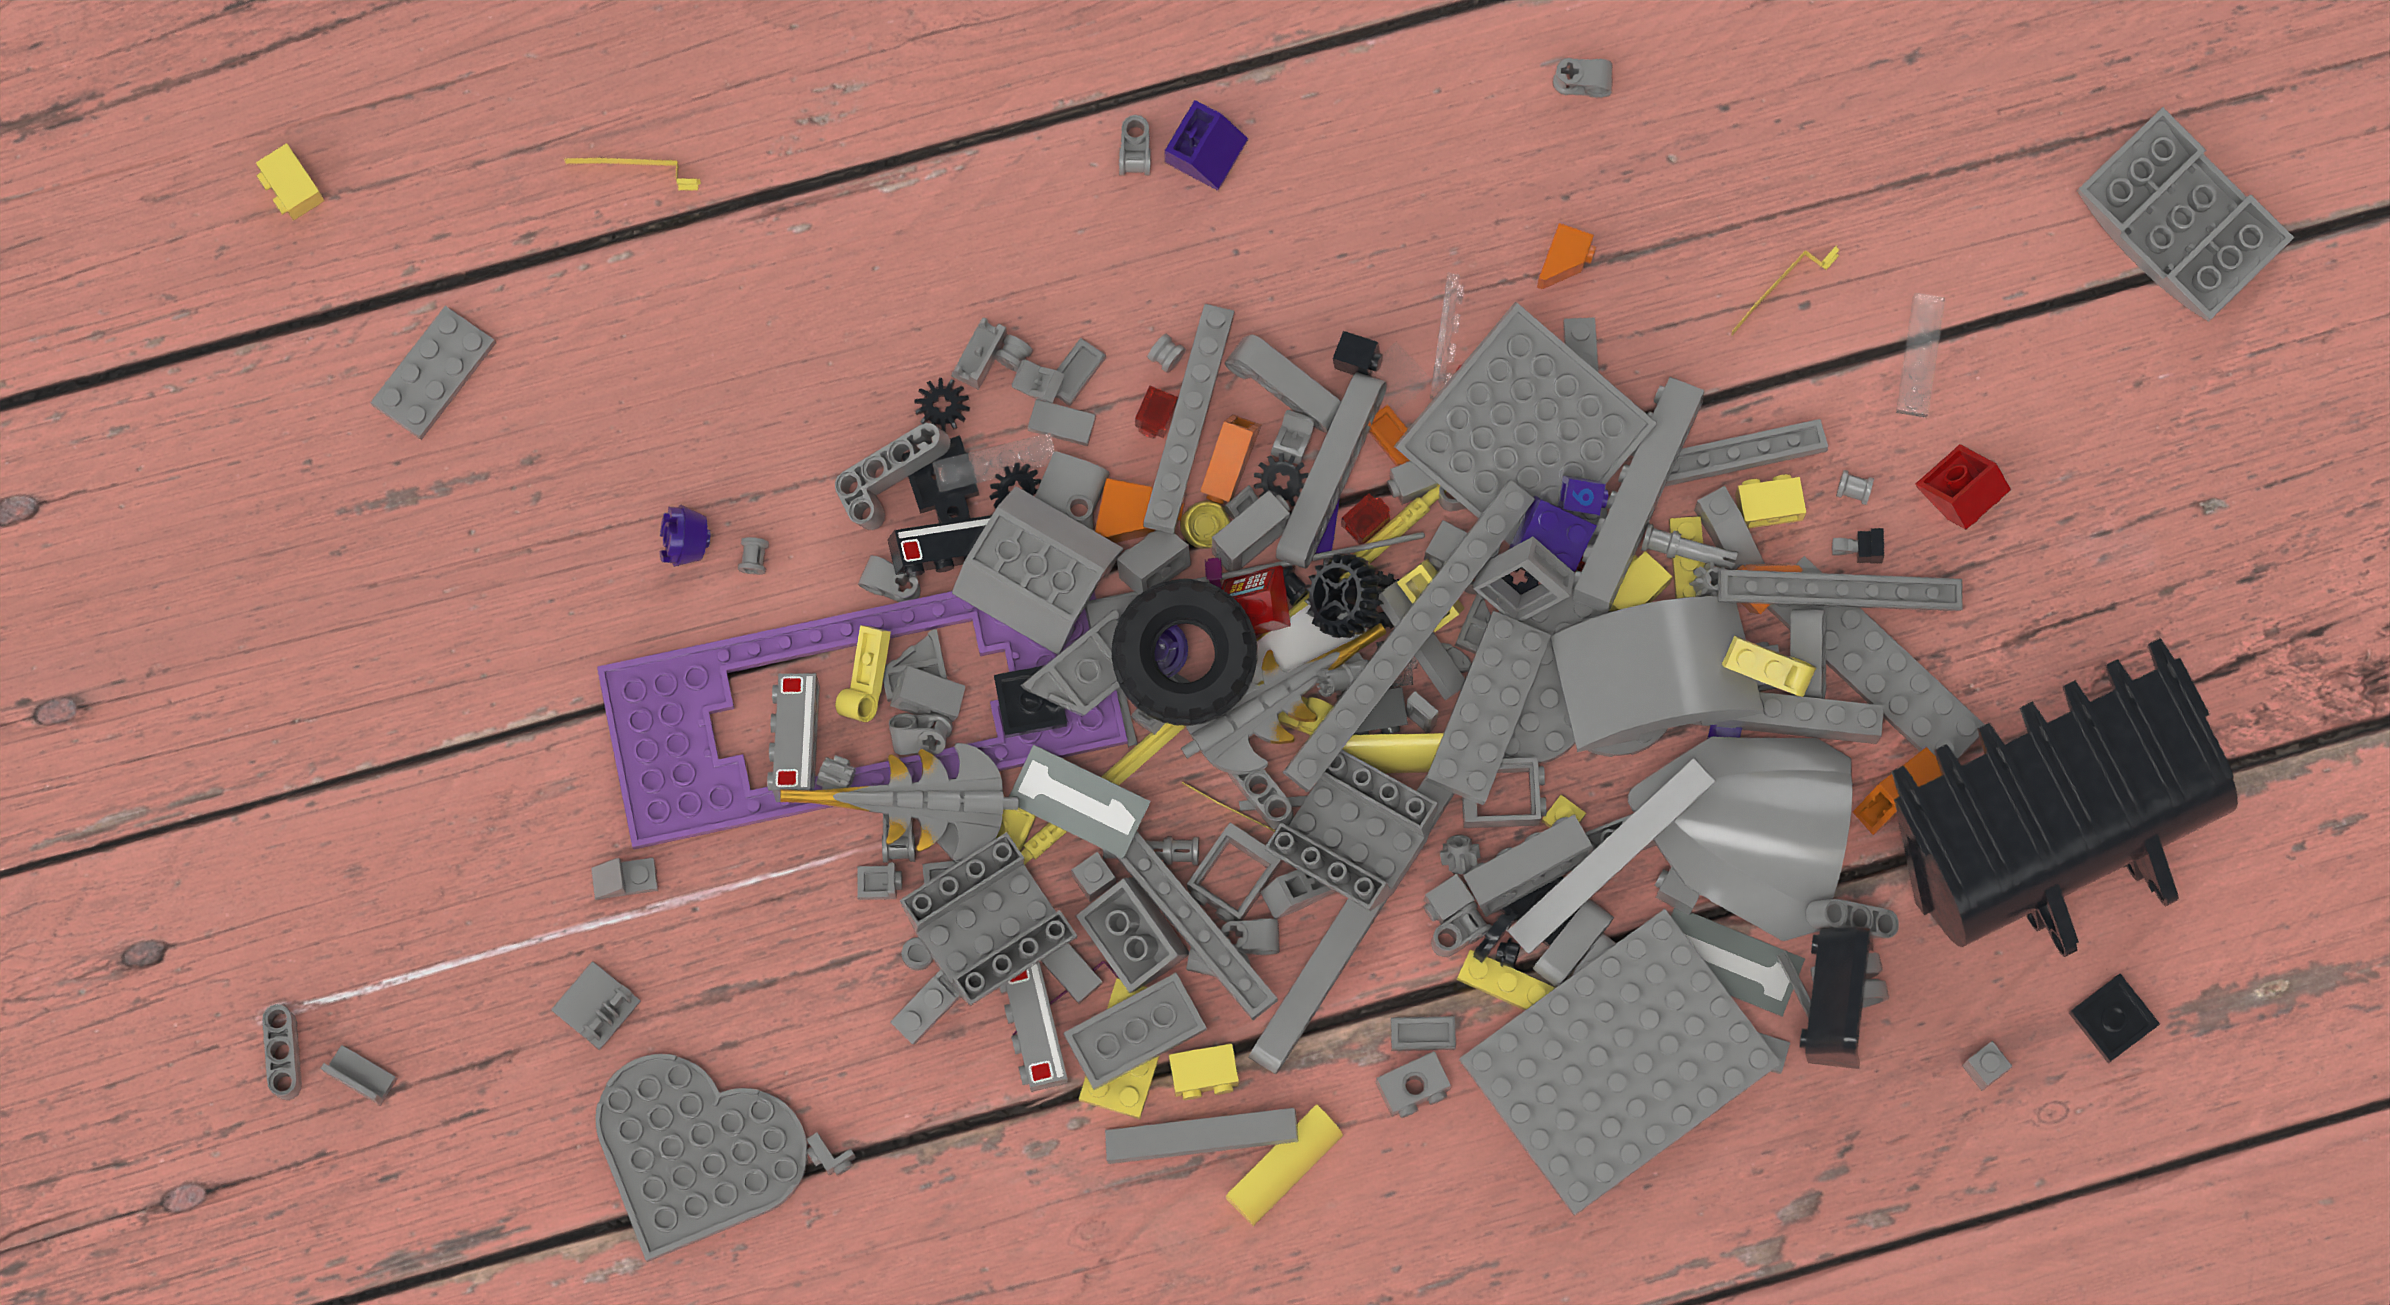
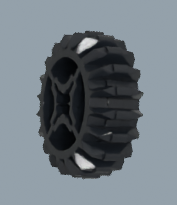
[1304,554,1385,638]

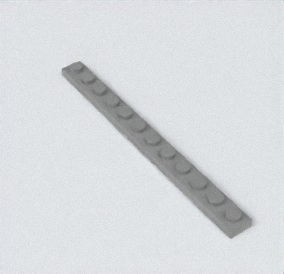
[1282,480,1535,792]

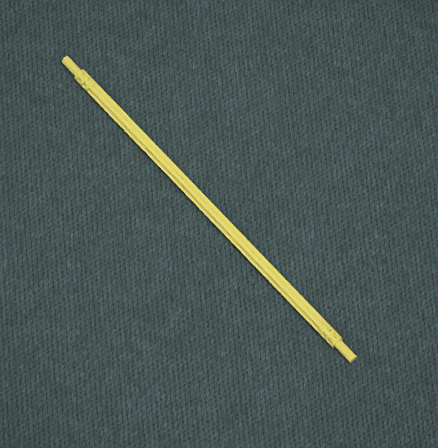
[1021,484,1447,865]

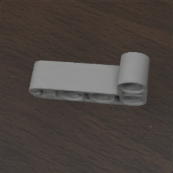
[1224,335,1341,433]
[835,423,950,530]

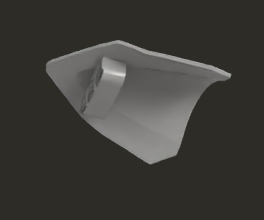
[1628,737,1852,941]

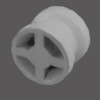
[1148,334,1186,373]
[994,335,1033,372]

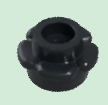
[1496,938,1521,968]

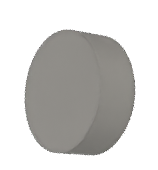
[902,937,933,971]

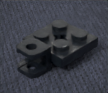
[902,435,979,523]

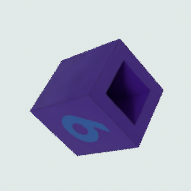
[1558,475,1608,515]

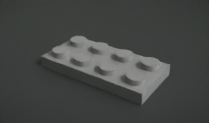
[370,306,496,440]
[1063,973,1207,1090]

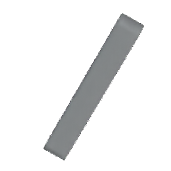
[1276,372,1387,569]

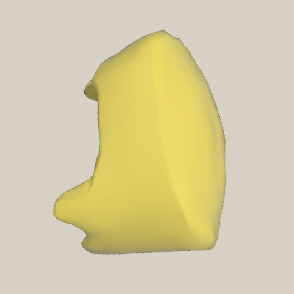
[1180,500,1230,549]

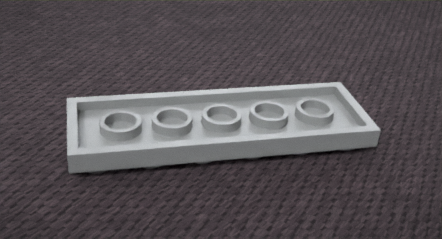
[1425,611,1551,805]

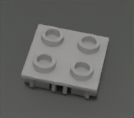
[551,961,641,1050]

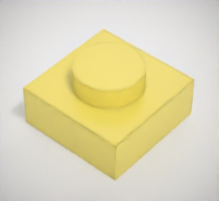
[1541,795,1586,828]

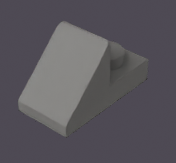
[591,858,658,900]

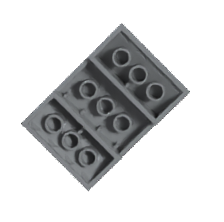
[2077,107,2294,322]
[1550,596,1764,752]

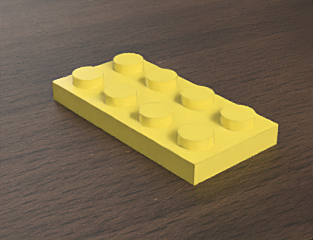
[1079,978,1160,1119]

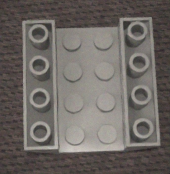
[952,486,1123,655]
[1264,750,1439,911]
[900,832,1077,1006]

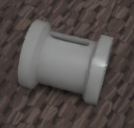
[1836,470,1874,505]
[738,537,769,575]

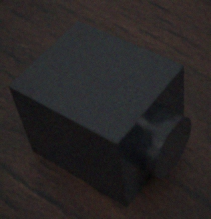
[1332,331,1383,376]

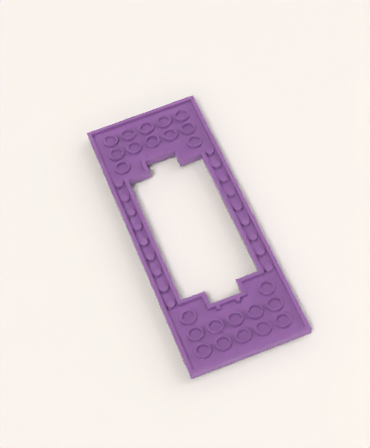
[597,591,1128,849]

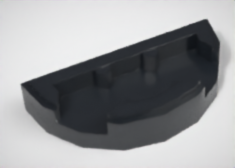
[1473,907,1520,963]

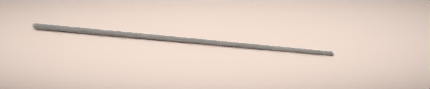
[1084,532,1425,608]

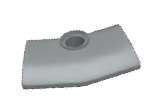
[1035,451,1110,530]

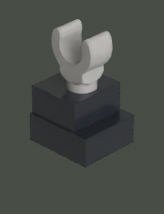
[1832,528,1884,564]

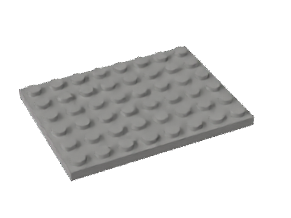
[1459,909,1781,1216]

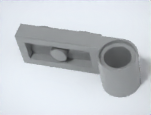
[890,970,961,1044]

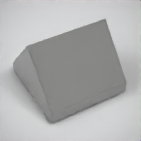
[1224,485,1258,520]

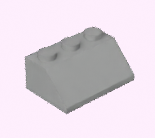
[1076,877,1189,993]

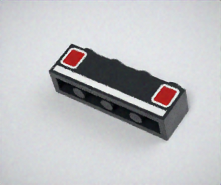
[887,515,992,577]

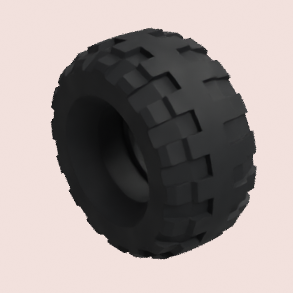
[1112,579,1257,726]

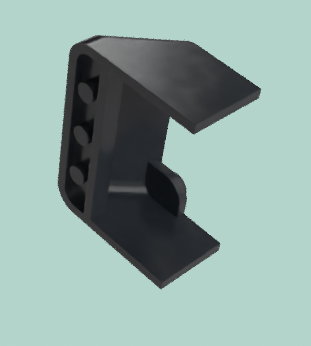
[1800,927,1874,1069]

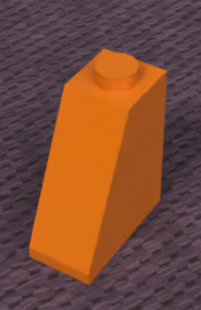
[1200,414,1262,504]
[1095,478,1185,543]
[1852,747,1942,835]

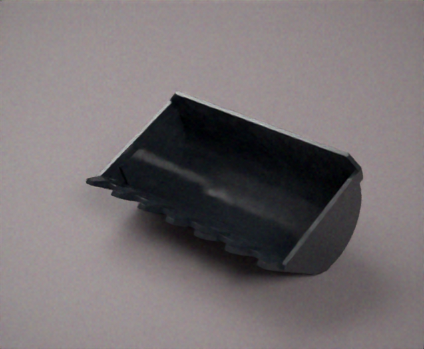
[1891,638,2238,957]

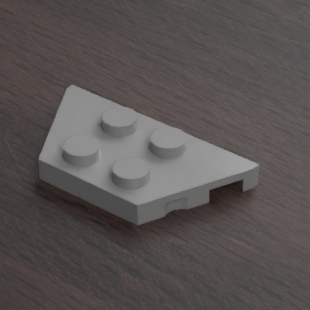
[1021,609,1120,716]

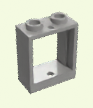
[1212,490,1290,572]
[1473,537,1575,622]
[1462,757,1546,828]
[1187,822,1282,922]

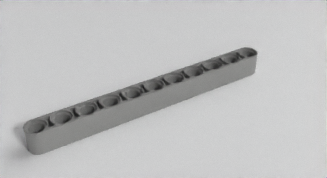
[1248,775,1455,1075]

